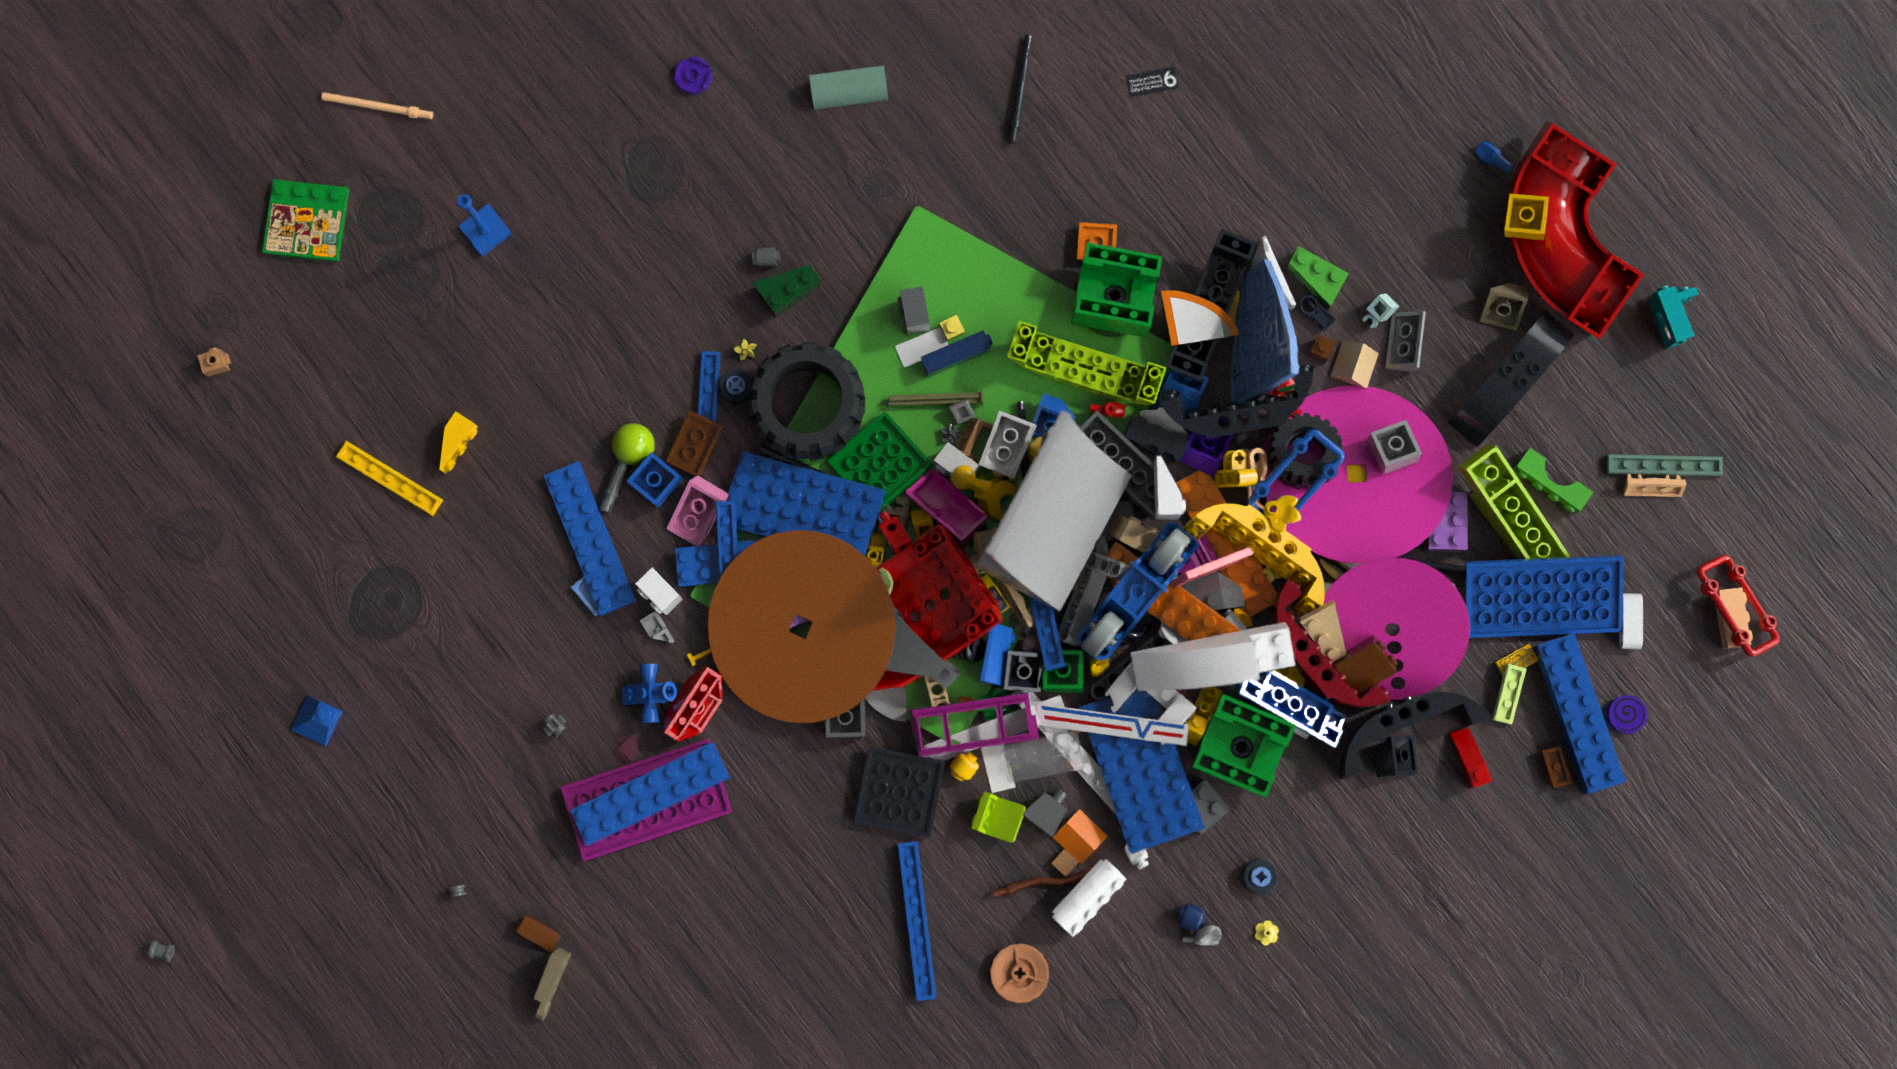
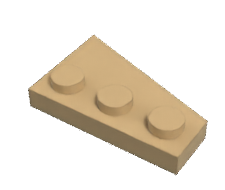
[1300,600,1347,662]

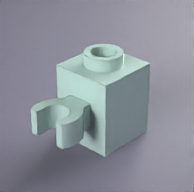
[1363,294,1399,328]

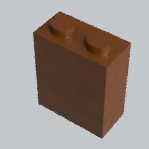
[1335,636,1397,697]

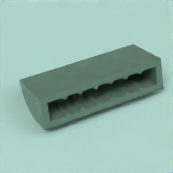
[809,66,888,110]

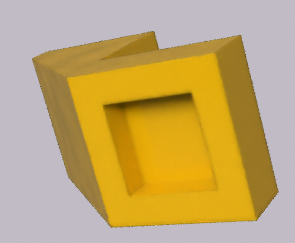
[865,532,887,566]

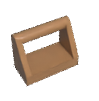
[956,418,993,463]

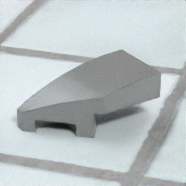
[640,610,675,643]

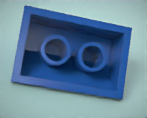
[978,624,1016,687]

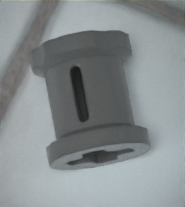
[149,941,175,962]

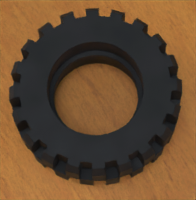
[1267,413,1343,490]

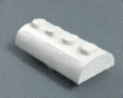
[1052,859,1126,937]

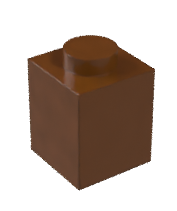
[1308,334,1336,364]

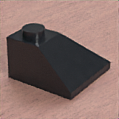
[1003,650,1044,692]
[1374,735,1418,778]

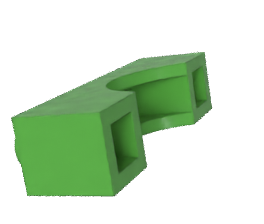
[1513,448,1593,513]

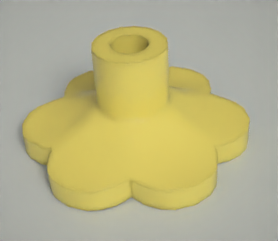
[1255,920,1279,945]

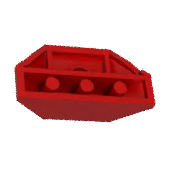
[663,666,723,742]

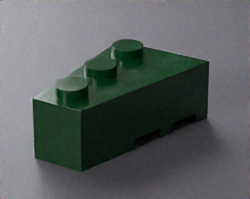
[753,264,822,317]

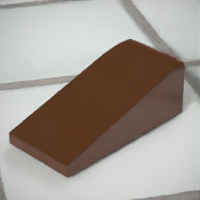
[516,915,561,952]

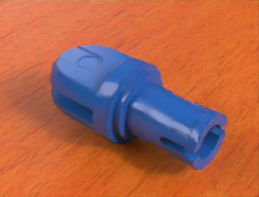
[1475,141,1514,174]

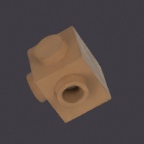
[198,348,231,377]

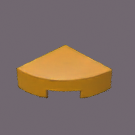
[1234,608,1253,627]

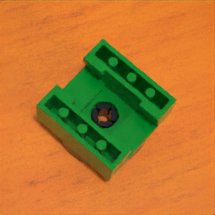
[1071,242,1162,338]
[1191,694,1296,799]

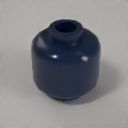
[1176,903,1207,932]

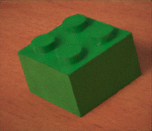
[1043,650,1084,693]

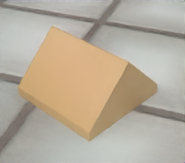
[1330,341,1379,389]

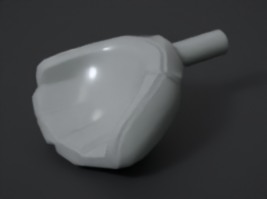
[1183,925,1222,946]

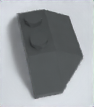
[1181,572,1245,612]

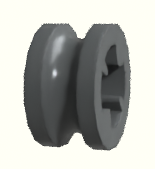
[447,885,467,898]

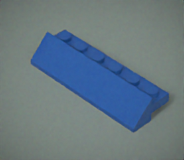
[1236,670,1346,749]

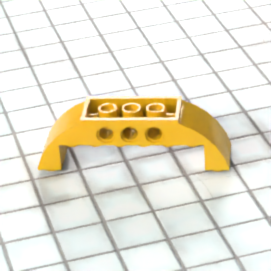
[1182,504,1325,617]

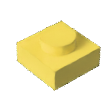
[940,315,965,341]

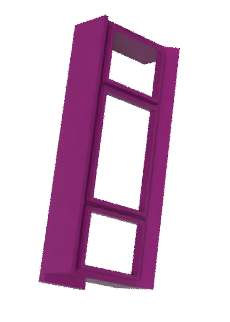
[909,692,1039,757]

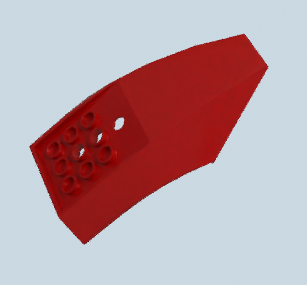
[872,524,1002,691]

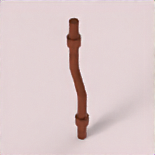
[992,868,1091,898]

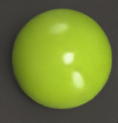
[612,423,655,466]

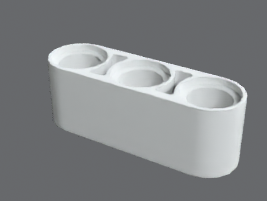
[1619,593,1643,649]

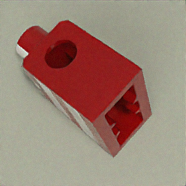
[878,512,912,556]

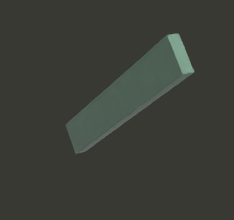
[1606,454,1723,477]

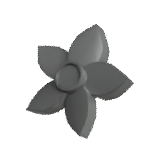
[940,423,963,445]

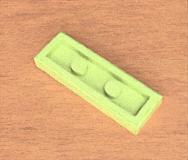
[1492,663,1526,725]

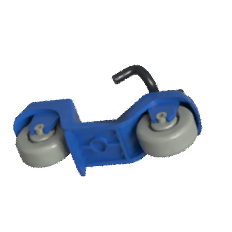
[1077,522,1199,660]

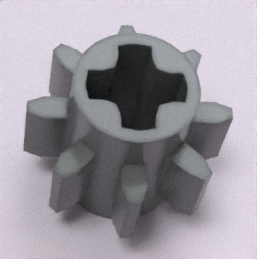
[542,714,567,738]

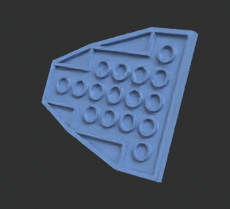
[1230,260,1299,404]

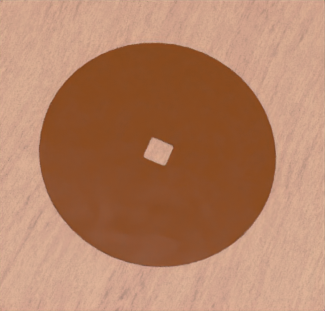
[708,530,895,723]

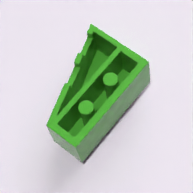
[1287,246,1349,310]

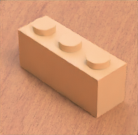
[1716,588,1753,649]

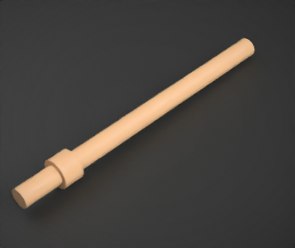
[322,92,433,119]

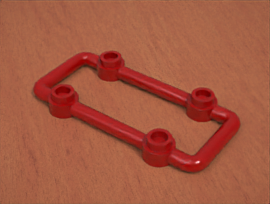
[1697,555,1780,657]

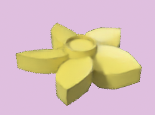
[734,339,756,360]
[1261,566,1282,583]

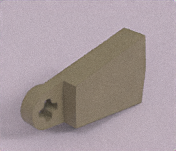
[534,948,572,1021]

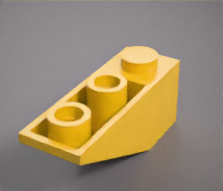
[440,411,478,474]
[1185,686,1222,746]

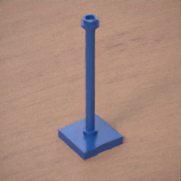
[457,194,512,256]

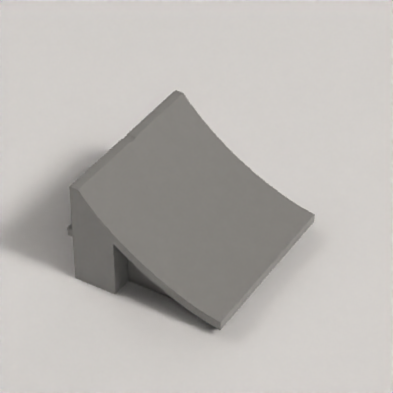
[977,410,1132,612]

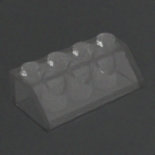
[999,730,1085,783]

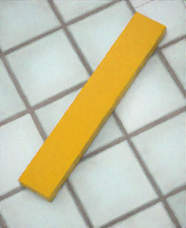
[336,441,443,516]

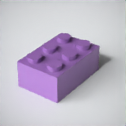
[1425,492,1468,553]

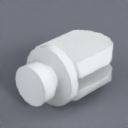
[1125,844,1149,870]

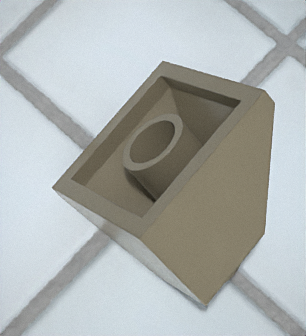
[1479,283,1528,331]

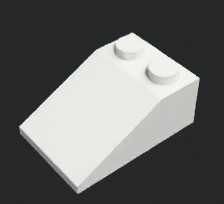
[979,411,1037,479]
[1154,456,1186,520]

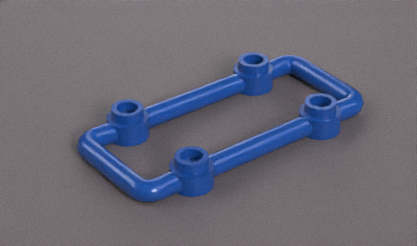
[1248,429,1345,525]

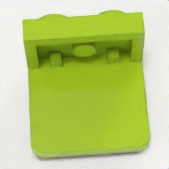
[971,791,1026,843]

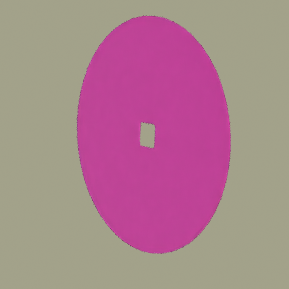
[1264,385,1453,564]

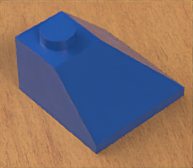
[1032,393,1075,438]
[291,695,343,746]

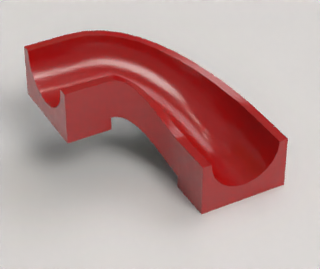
[1506,121,1645,339]

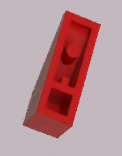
[1449,727,1492,789]

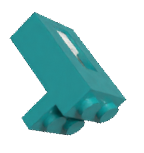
[1647,285,1699,349]

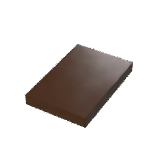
[665,410,724,477]

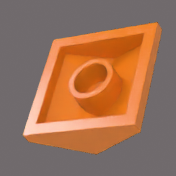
[1053,809,1107,864]

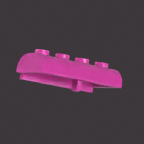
[905,468,988,544]

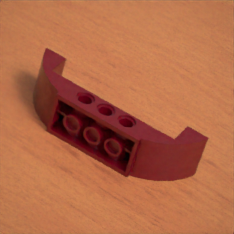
[1272,579,1390,709]

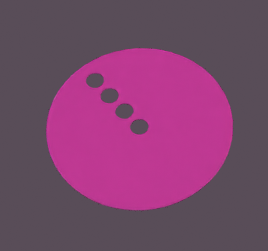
[1320,558,1470,700]

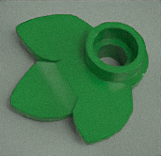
[976,688,1012,722]

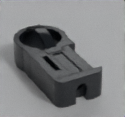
[1300,294,1336,330]

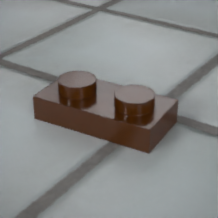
[1540,746,1572,789]

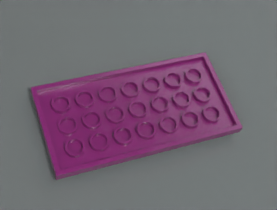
[561,738,733,862]

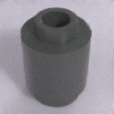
[752,247,780,267]

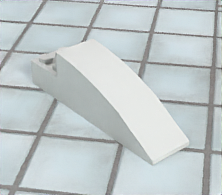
[1131,622,1295,691]

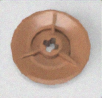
[991,944,1049,1003]

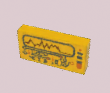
[1495,644,1539,677]

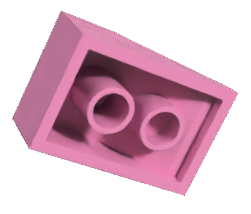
[666,476,729,546]

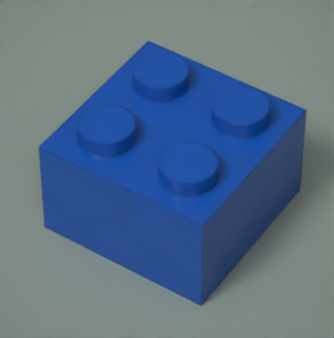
[627,452,683,509]

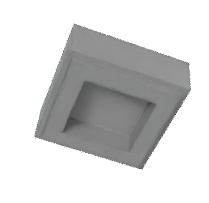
[949,398,975,424]

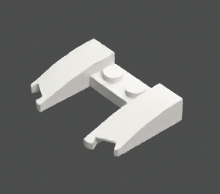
[1105,662,1196,746]

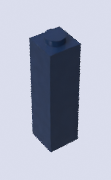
[921,330,993,378]

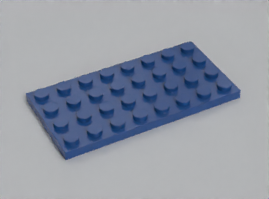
[726,452,886,556]
[1465,555,1624,638]
[1079,689,1205,855]

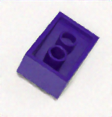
[1180,408,1233,477]

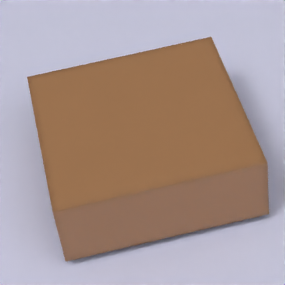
[1051,849,1079,877]

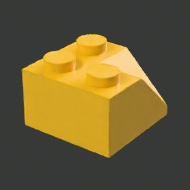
[1505,194,1549,240]

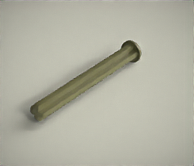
[888,390,983,407]

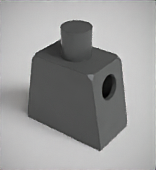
[1023,788,1067,837]

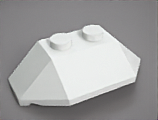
[1249,236,1296,310]

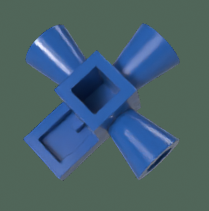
[622,664,677,723]

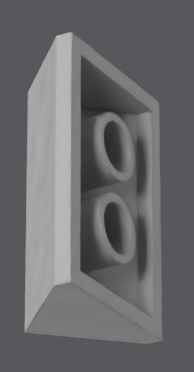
[1386,311,1426,373]

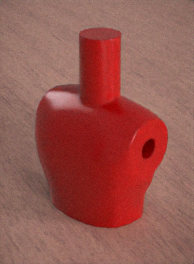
[1089,401,1126,419]

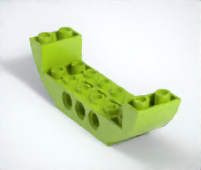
[1007,321,1166,405]

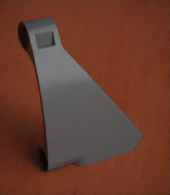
[886,606,961,688]

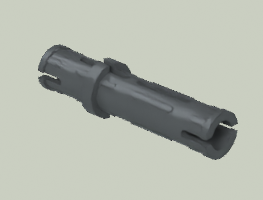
[599,460,628,513]

